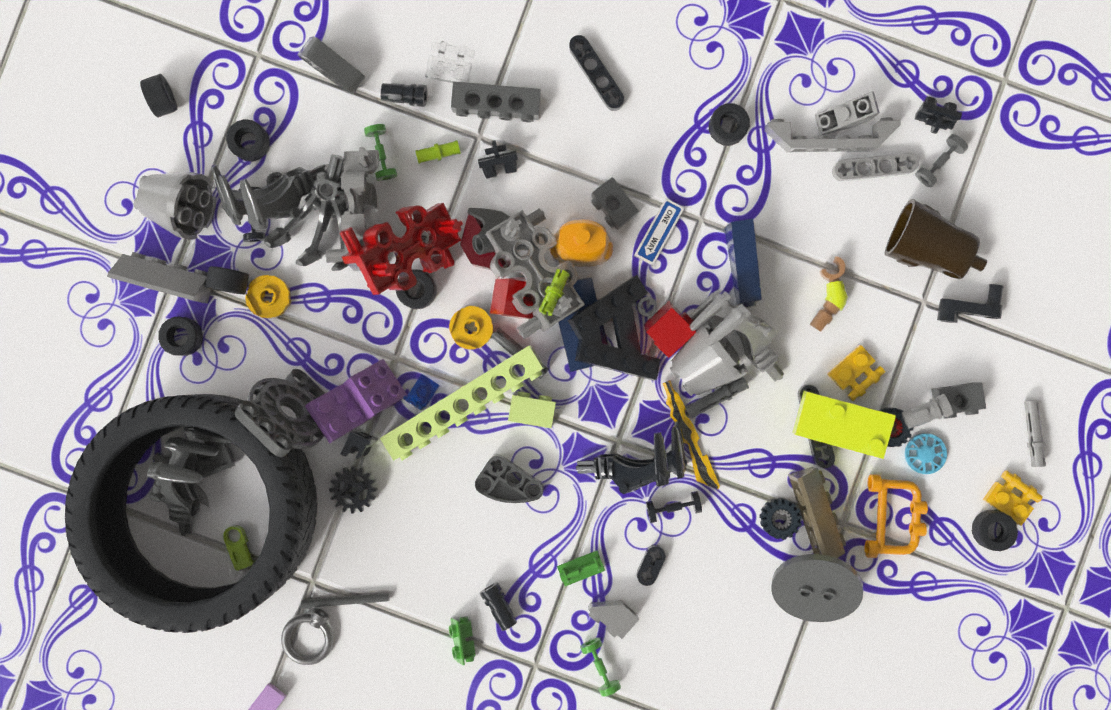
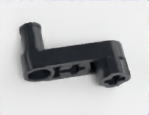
[937,284,1004,323]

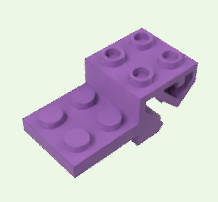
[305,359,407,444]

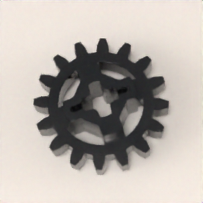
[329,465,378,514]

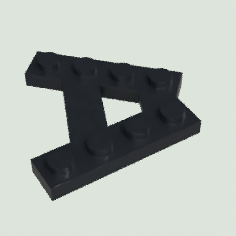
[567,275,660,381]

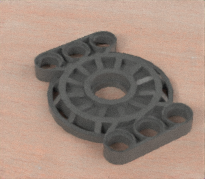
[235,369,325,457]

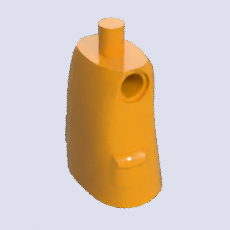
[550,219,613,267]

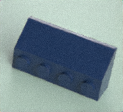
[558,278,608,372]

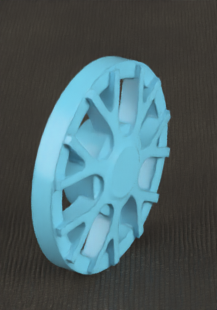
[905,433,947,474]

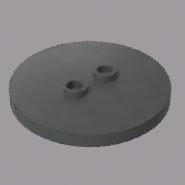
[771,554,863,622]

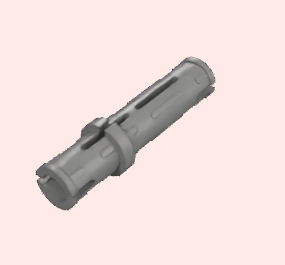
[1024,400,1046,467]

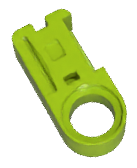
[223,525,256,571]

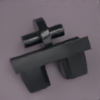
[914,96,962,134]
[478,140,518,179]

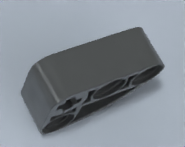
[297,36,365,95]
[475,455,544,503]

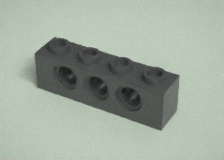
[451,81,541,123]

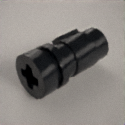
[380,83,428,107]
[479,582,517,631]

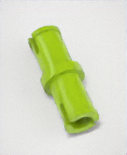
[415,140,461,164]
[539,269,570,316]

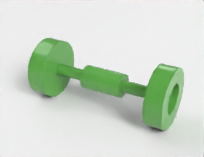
[364,124,398,181]
[580,638,621,697]

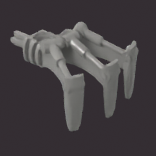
[689,289,784,382]

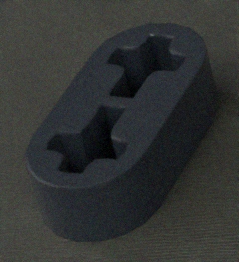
[636,545,666,586]

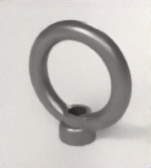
[281,608,333,665]

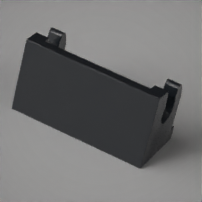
[340,430,378,459]

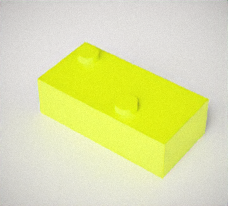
[792,391,896,459]

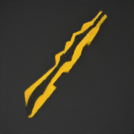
[662,380,720,489]

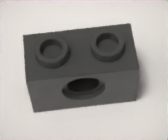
[591,177,639,230]
[931,382,986,419]

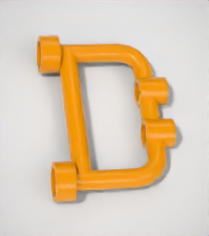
[864,474,928,558]

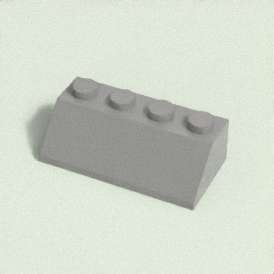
[107,252,212,304]

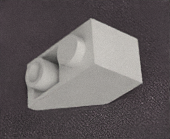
[588,600,639,639]

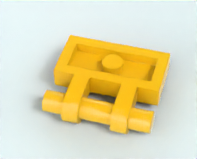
[827,345,886,401]
[983,470,1043,526]

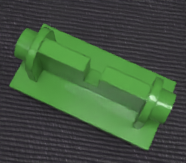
[557,550,605,587]
[449,616,476,666]

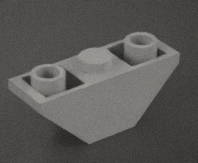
[815,91,880,136]

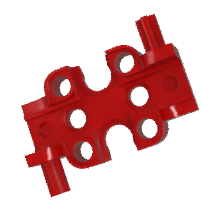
[340,202,463,295]

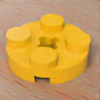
[245,275,291,319]
[449,306,493,350]

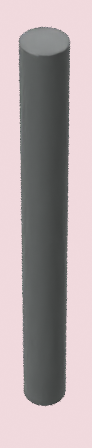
[301,593,390,609]

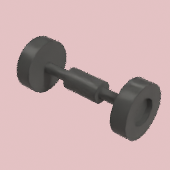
[915,134,968,187]

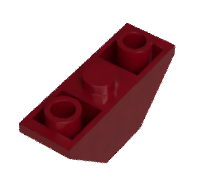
[460,214,507,271]

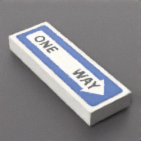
[634,198,684,266]

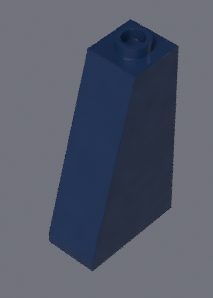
[724,219,762,307]

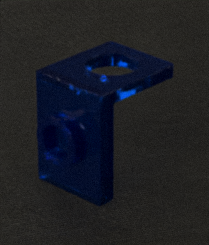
[403,374,440,411]

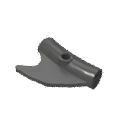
[467,208,539,255]

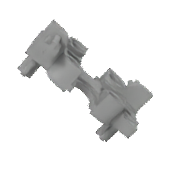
[325,147,379,271]
[485,208,585,339]

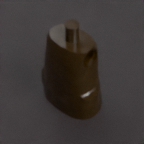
[884,199,987,279]

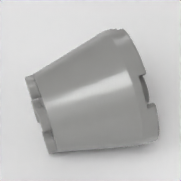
[134,172,216,240]
[670,320,748,396]

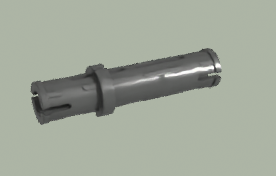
[491,327,549,380]
[685,377,749,419]

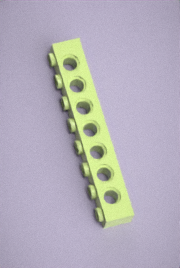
[380,345,545,461]

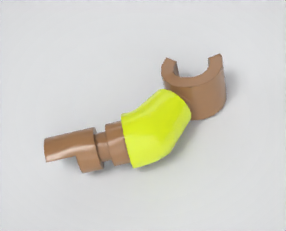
[809,256,848,332]

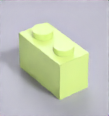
[508,391,556,428]

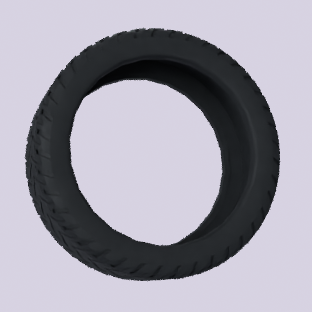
[65,394,318,633]

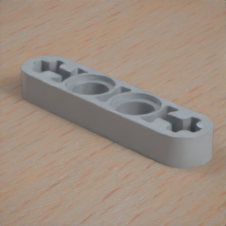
[832,153,919,181]

